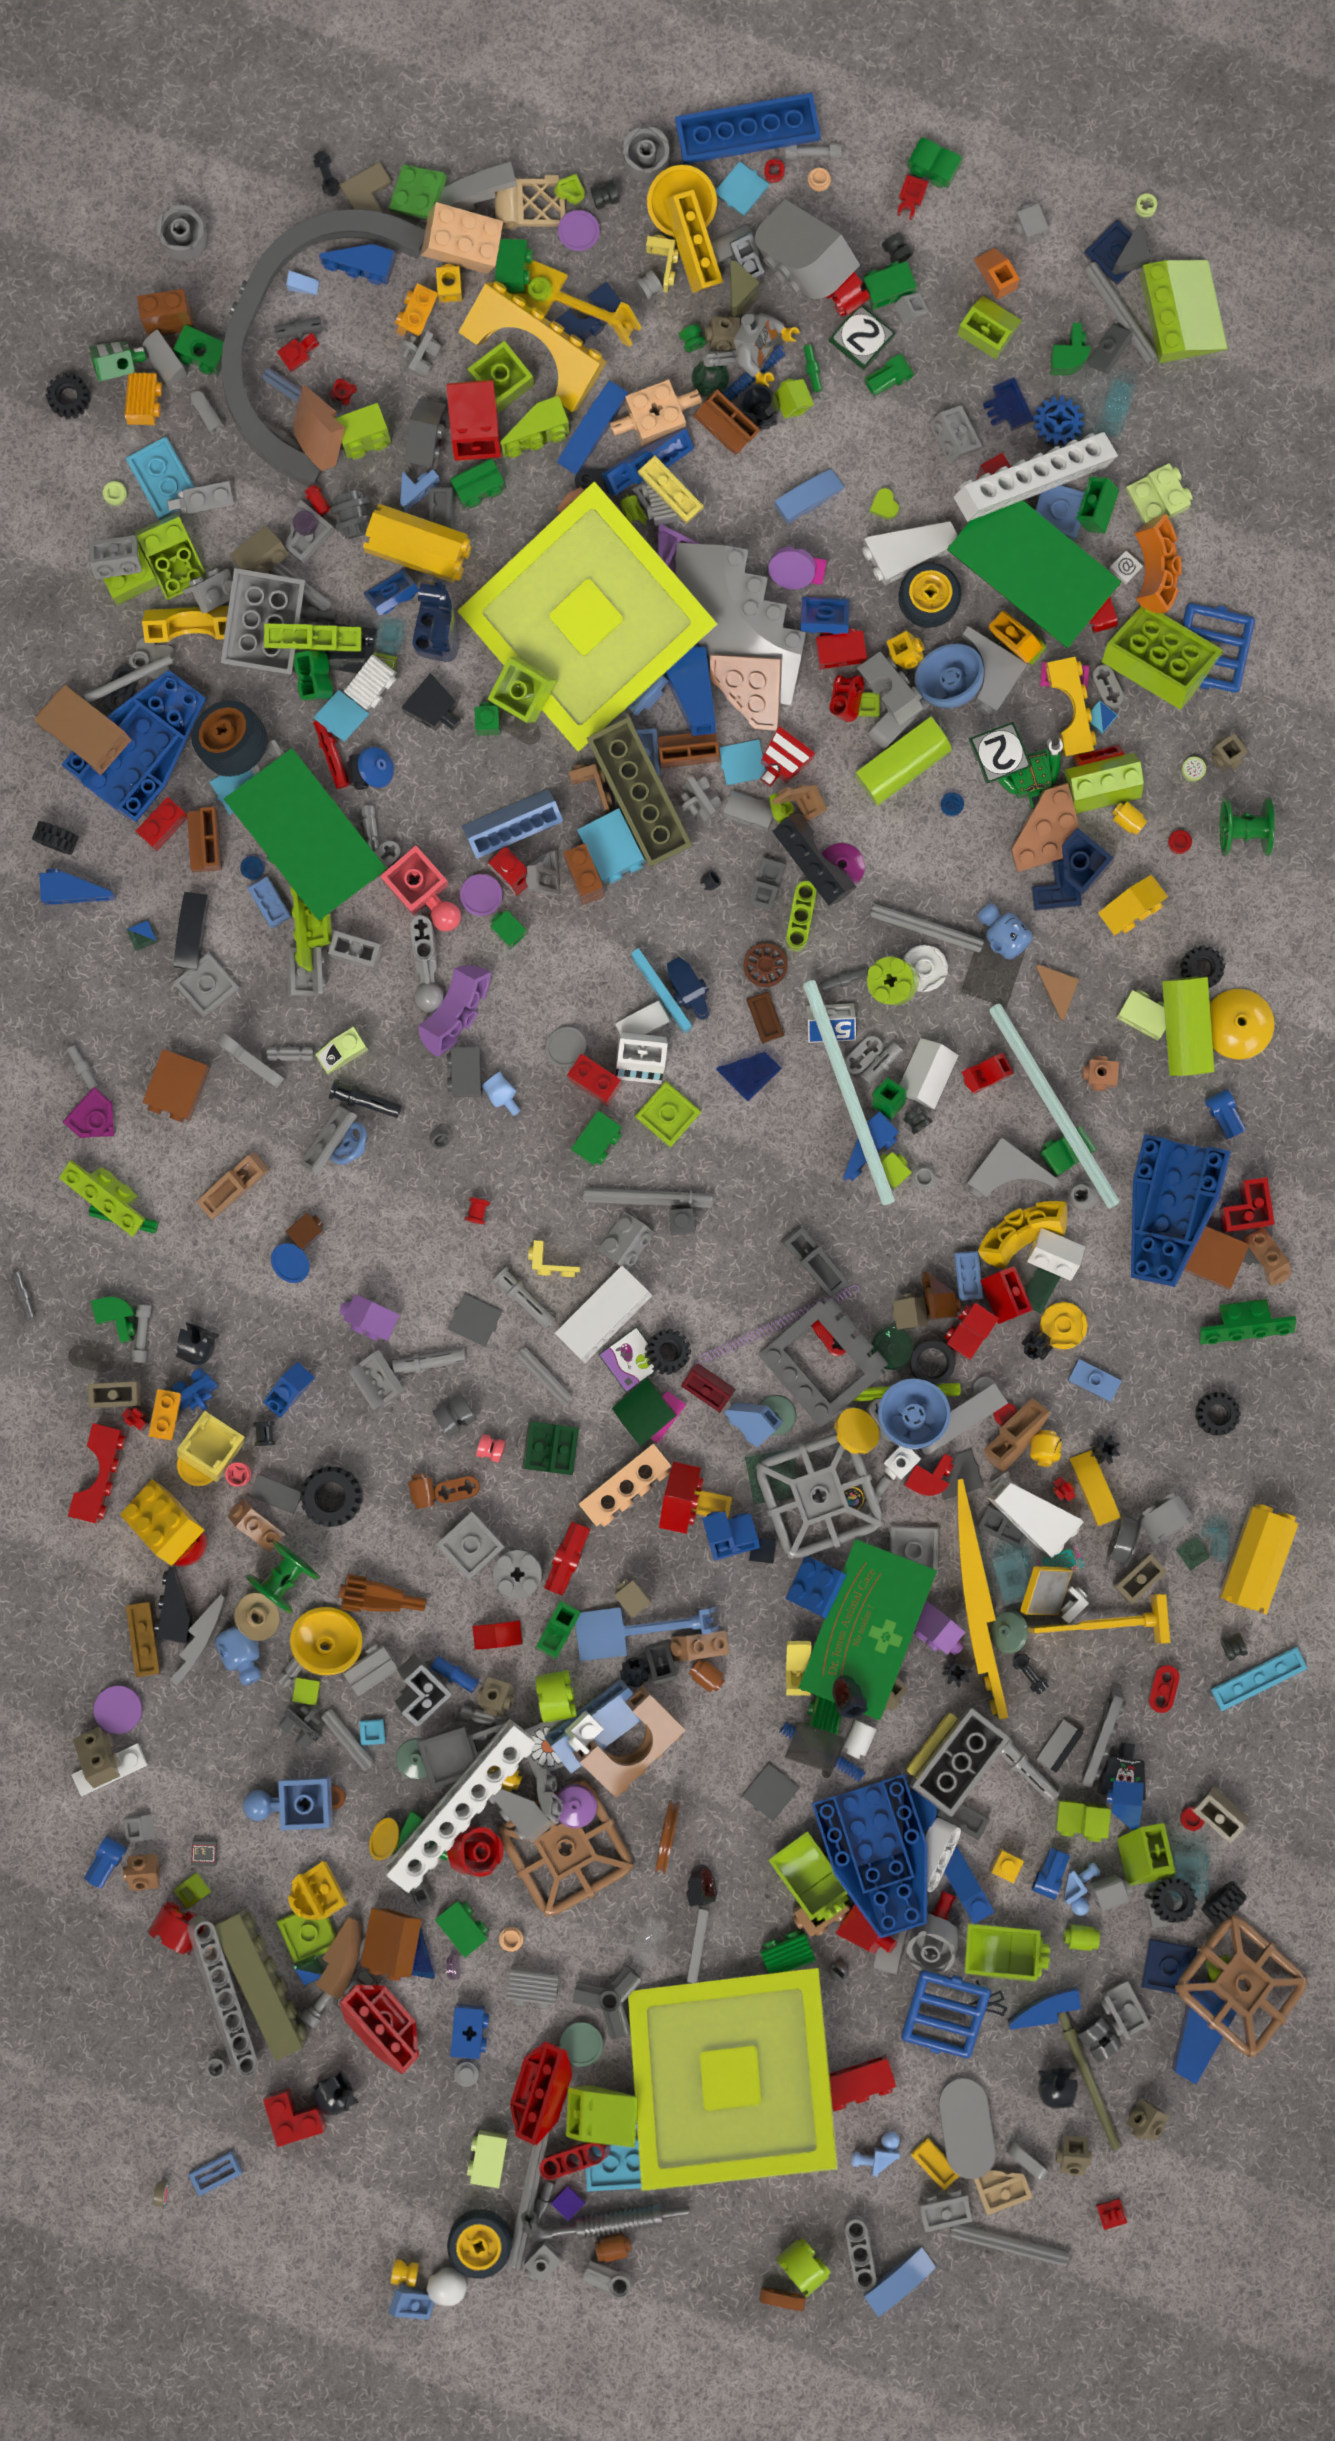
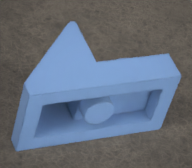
[400,470,440,513]
[388,2284,435,2319]

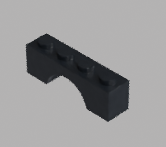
[772,813,857,906]

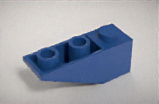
[319,244,396,285]
[843,1111,899,1182]

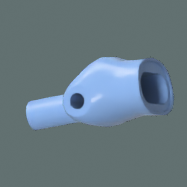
[481,1072,521,1116]

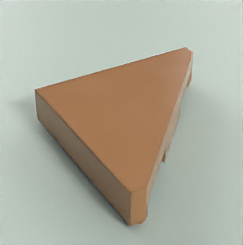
[1036,965,1079,1021]

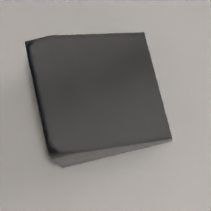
[749,1537,776,1564]

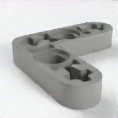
[216,1033,284,1088]

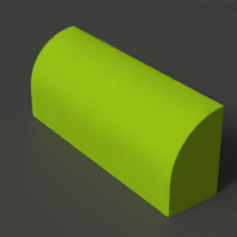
[855,717,952,806]
[1162,976,1215,1076]

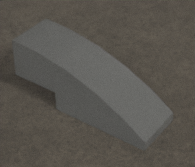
[781,1226,849,1298]

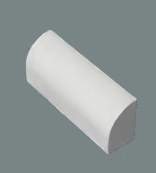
[555,1266,652,1363]

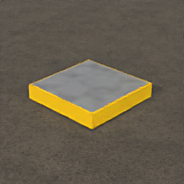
[1020,1566,1073,1615]

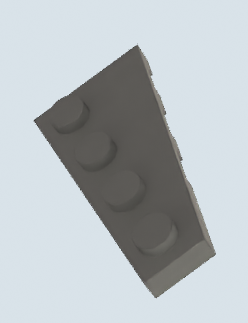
[1081,1682,1126,1787]

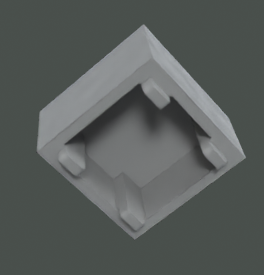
[436,1511,506,1580]

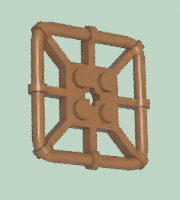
[498,1780,634,1917]
[1175,1914,1308,2058]

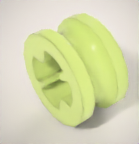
[1135,193,1157,218]

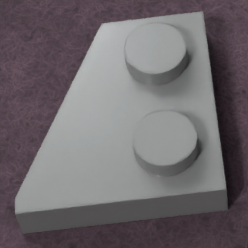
[285,500,335,564]
[526,850,560,896]

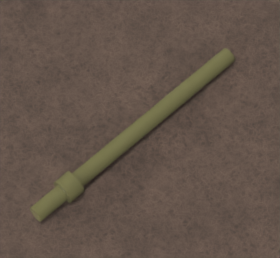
[1057,2012,1121,2150]

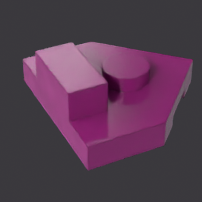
[62,1087,114,1138]

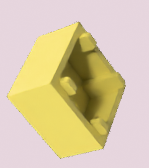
[177,1411,245,1482]

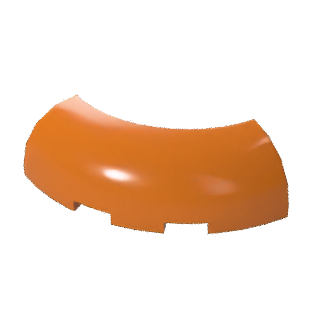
[1134,514,1182,613]

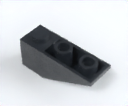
[154,1566,193,1643]

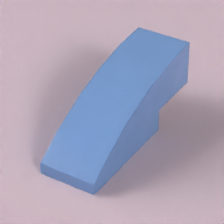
[774,469,845,525]
[863,2246,936,2317]

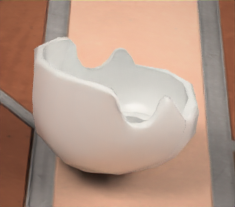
[427,2267,467,2306]

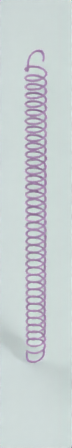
[695,1285,859,1364]

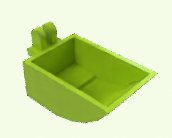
[768,1831,850,1921]
[965,1924,1051,1982]

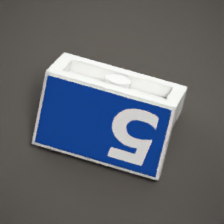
[807,1003,856,1043]

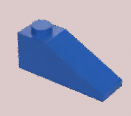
[39,869,116,905]
[1107,1780,1143,1831]
[944,1845,995,1924]

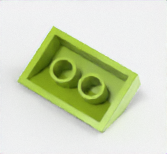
[1065,753,1144,814]

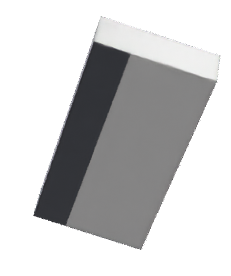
[1036,1719,1083,1773]

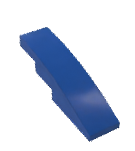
[557,380,629,475]
[602,428,694,495]

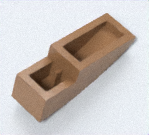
[197,1153,270,1220]
[984,1398,1050,1473]
[316,1917,363,2000]

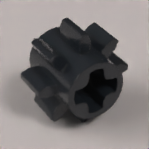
[1021,1330,1053,1360]
[1090,1435,1120,1464]
[620,1657,650,1687]
[942,1657,973,1688]

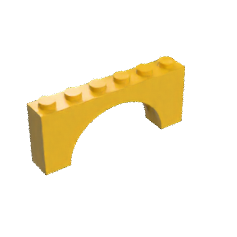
[458,281,607,412]

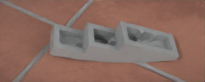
[439,162,517,211]
[921,1383,1008,1456]
[170,1594,227,1686]

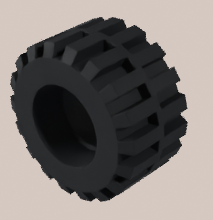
[300,1467,363,1527]

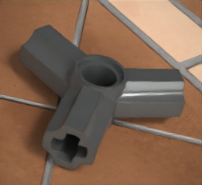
[572,1965,643,2039]

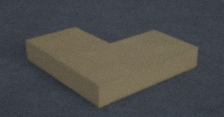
[340,162,392,213]

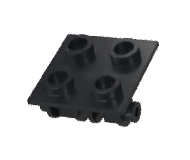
[325,622,377,674]

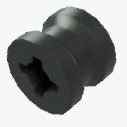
[903,1106,933,1135]
[1220,1632,1248,1661]

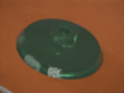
[871,1327,913,1370]

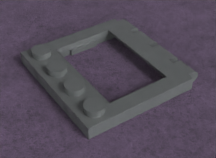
[758,1298,888,1428]

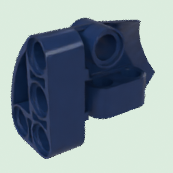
[412,580,459,662]

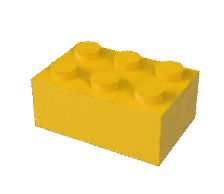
[119,1479,204,1566]

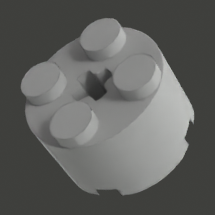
[623,127,670,184]
[156,205,207,261]
[1139,1492,1195,1546]
[493,1550,543,1599]
[907,1914,959,1973]

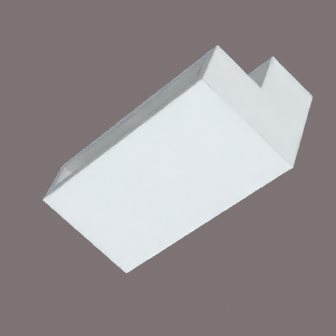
[899,1038,959,1109]

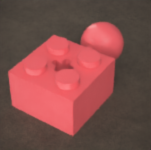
[380,845,461,932]

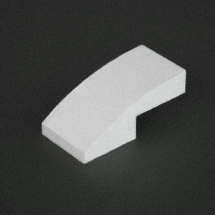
[615,1001,671,1035]

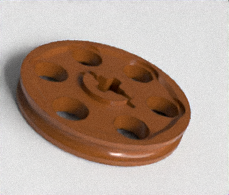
[655,1800,680,1874]

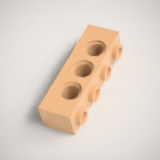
[579,1444,671,1527]

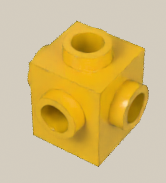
[886,631,924,670]

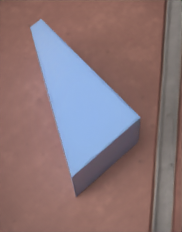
[286,271,319,295]

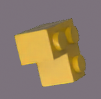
[1098,874,1168,936]

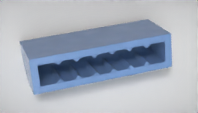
[462,789,563,859]
[544,1679,641,1773]

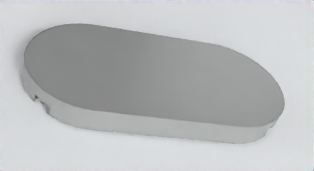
[939,2078,995,2179]

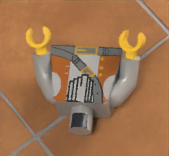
[734,313,800,387]

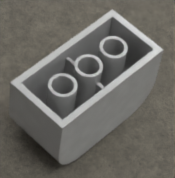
[755,199,860,299]
[909,1708,1010,1817]

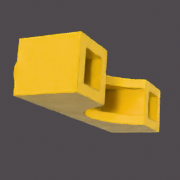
[142,606,229,643]
[1045,657,1096,757]

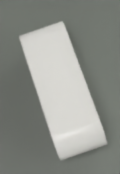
[925,1818,961,1892]

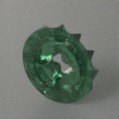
[692,361,729,396]

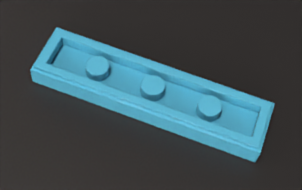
[631,948,692,1033]
[1210,1646,1308,1711]

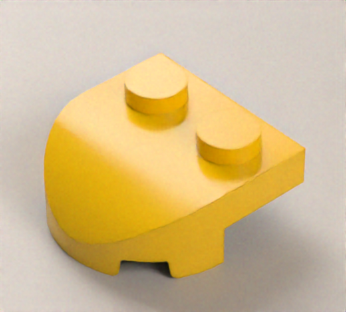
[288,1861,348,1920]

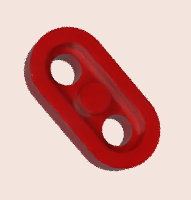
[1148,1665,1180,1713]

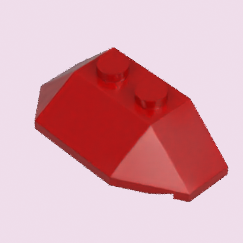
[339,1985,419,2074]
[510,2042,573,2145]

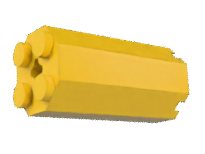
[363,504,472,583]
[1218,1504,1299,1615]

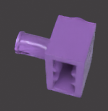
[340,1294,400,1341]
[914,1601,965,1655]

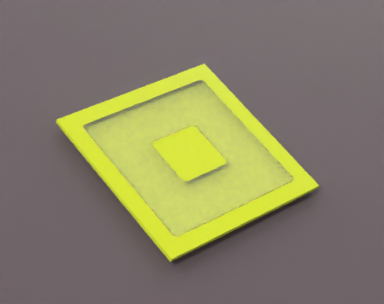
[457,482,718,752]
[628,1968,838,2191]

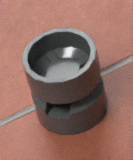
[432,1393,477,1437]
[1077,2015,1123,2062]

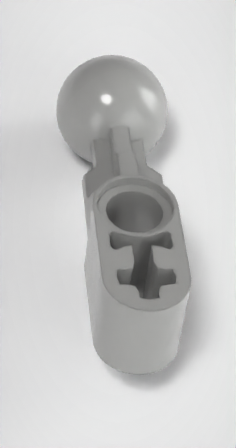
[410,915,445,1013]

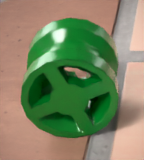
[678,324,707,353]

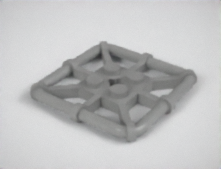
[755,1433,884,1559]

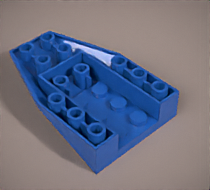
[812,1774,927,1938]

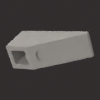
[482,1785,554,1843]

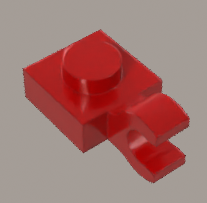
[277,333,319,372]
[122,1407,149,1431]
[1051,1477,1076,1502]

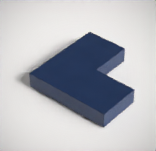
[1031,860,1082,911]

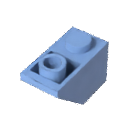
[724,1402,783,1448]

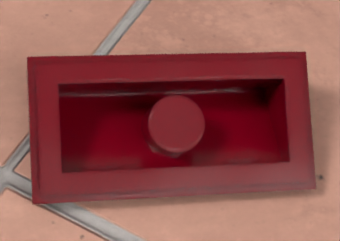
[681,1363,736,1413]

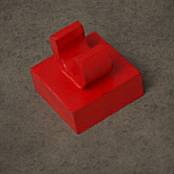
[1096,2198,1127,2230]

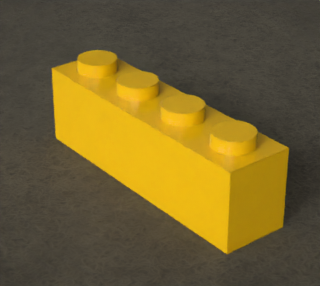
[663,189,723,293]

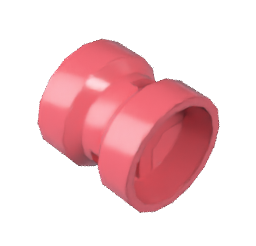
[476,1434,506,1463]
[225,1462,252,1486]

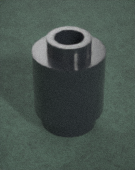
[347,754,369,790]

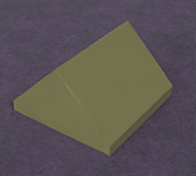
[730,260,760,318]

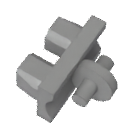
[399,331,441,377]
[680,776,722,823]

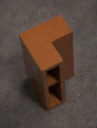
[692,390,760,455]
[657,733,720,769]
[187,807,222,872]

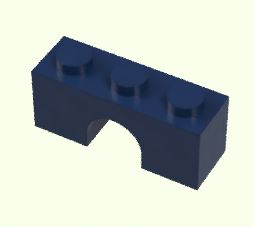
[554,282,622,345]

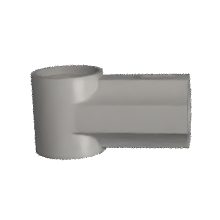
[582,2259,632,2298]

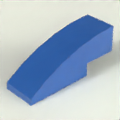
[1007,1986,1081,2030]

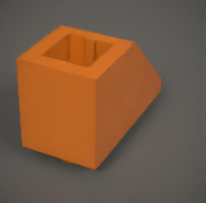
[974,248,1020,300]

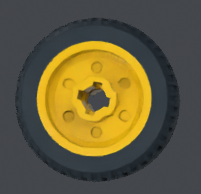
[898,562,961,628]
[447,2209,512,2279]

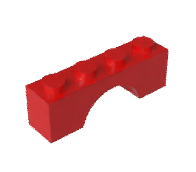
[68,1423,126,1524]

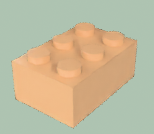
[421,202,503,274]

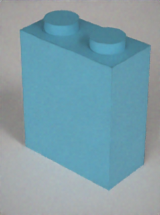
[577,808,647,884]

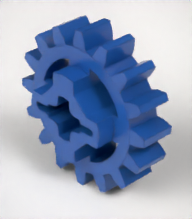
[1033,396,1084,448]

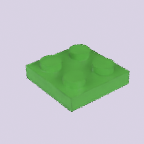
[389,165,447,219]

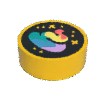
[843,1487,864,1510]

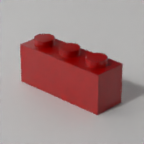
[829,2055,897,2111]

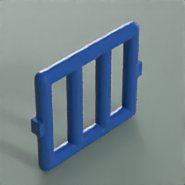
[1182,603,1255,693]
[901,1970,991,2058]

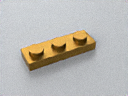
[126,1602,161,1677]

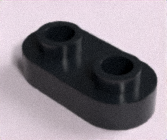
[575,469,610,494]
[106,666,137,712]

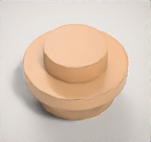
[808,168,831,192]
[499,1927,523,1952]

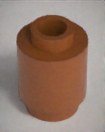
[408,1473,435,1509]
[688,1659,725,1693]
[595,2233,632,2263]

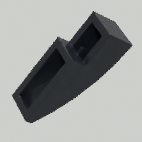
[173,892,209,971]

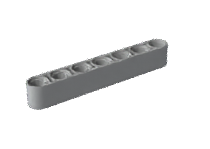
[188,1916,258,2077]

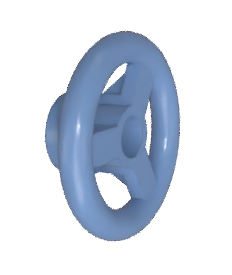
[330,1122,367,1165]

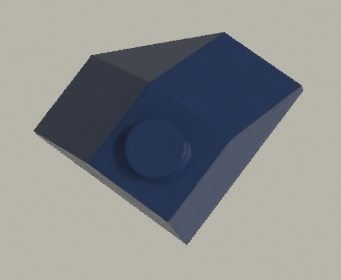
[1062,828,1115,894]

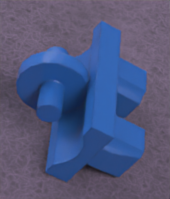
[171,1368,218,1411]

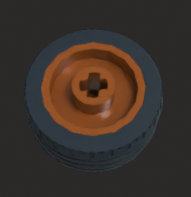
[191,700,268,777]

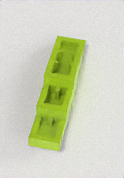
[264,623,362,652]

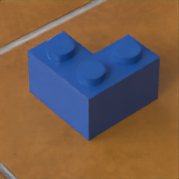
[702,1511,760,1561]

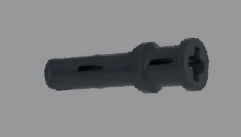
[329,1079,402,1119]

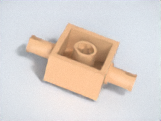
[609,380,702,447]

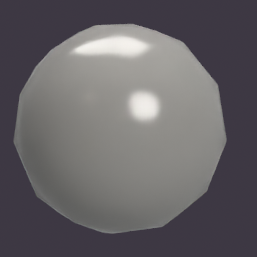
[1069,1180,1099,1211]

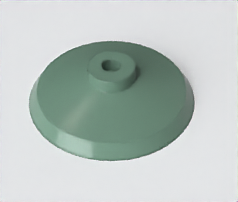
[759,1395,797,1436]
[991,1610,1028,1654]
[396,1738,427,1780]
[560,2022,603,2067]

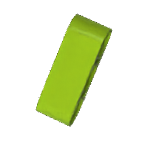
[786,881,816,952]

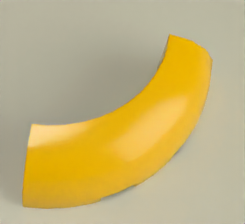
[978,1201,1068,1270]

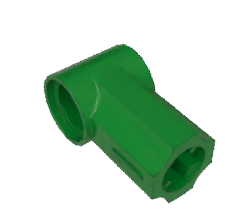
[864,354,915,397]

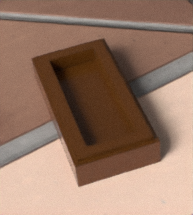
[746,991,784,1044]

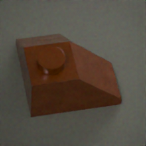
[921,1272,961,1321]

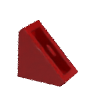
[472,1620,523,1650]

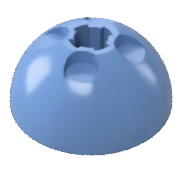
[915,644,984,708]
[878,1379,950,1449]

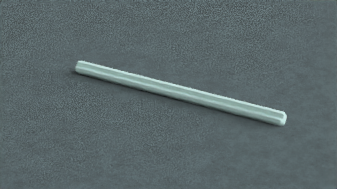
[803,980,895,1206]
[990,1004,1119,1208]

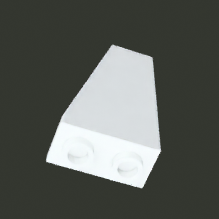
[862,521,958,586]
[986,1479,1084,1558]

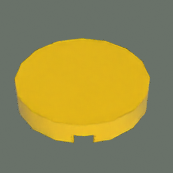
[1039,1302,1088,1350]
[834,1408,880,1454]

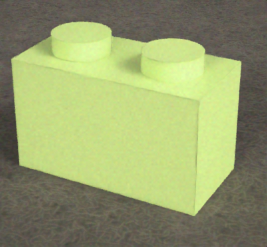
[1116,990,1166,1041]
[467,2130,508,2188]

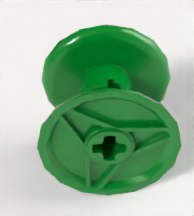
[1219,797,1275,857]
[245,1540,321,1614]

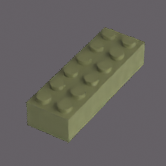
[586,717,693,868]
[214,1908,309,2061]

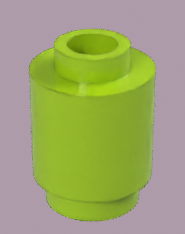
[1063,1924,1100,1951]

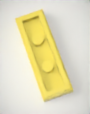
[638,456,704,524]
[906,1712,958,1777]

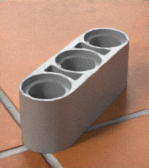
[868,686,930,750]
[844,2215,876,2291]

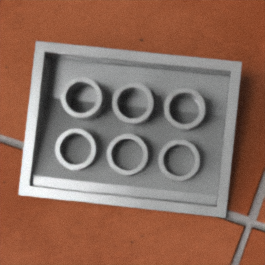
[221,568,305,677]

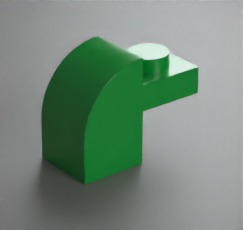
[1050,323,1091,376]
[91,1297,136,1343]
[535,1601,581,1660]

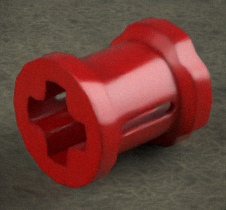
[464,1197,490,1225]

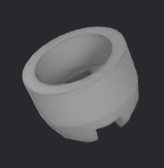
[206,2059,227,2079]

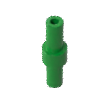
[803,345,822,393]

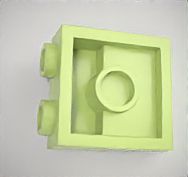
[1126,463,1192,525]

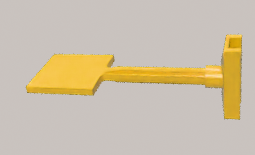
[510,260,642,347]
[1028,1594,1171,1644]

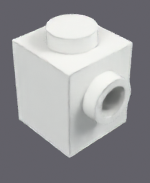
[883,1446,921,1480]

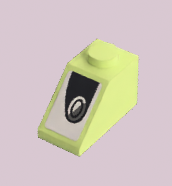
[315,1027,368,1075]

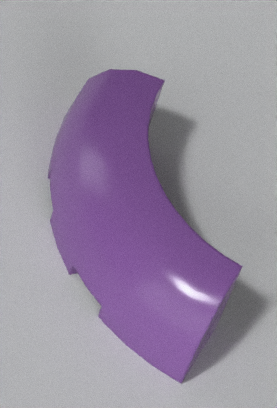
[418,965,491,1057]

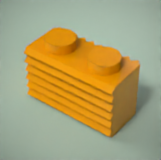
[124,372,162,425]
[989,611,1043,663]

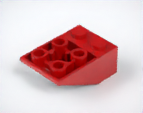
[446,380,502,461]

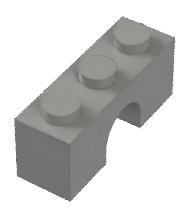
[857,652,923,725]

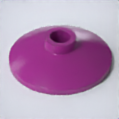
[822,843,865,885]

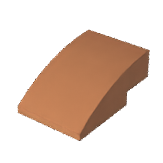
[293,385,345,471]

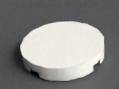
[903,945,948,992]

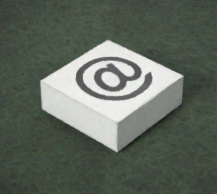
[1109,551,1143,585]

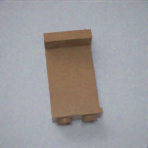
[34,685,132,776]

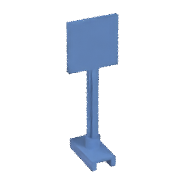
[575,1606,719,1661]

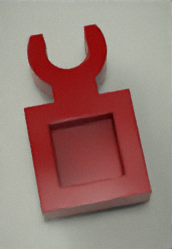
[897,175,929,220]

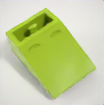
[501,396,569,458]
[135,512,206,600]
[566,2085,637,2148]

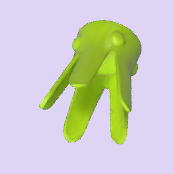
[620,493,648,525]

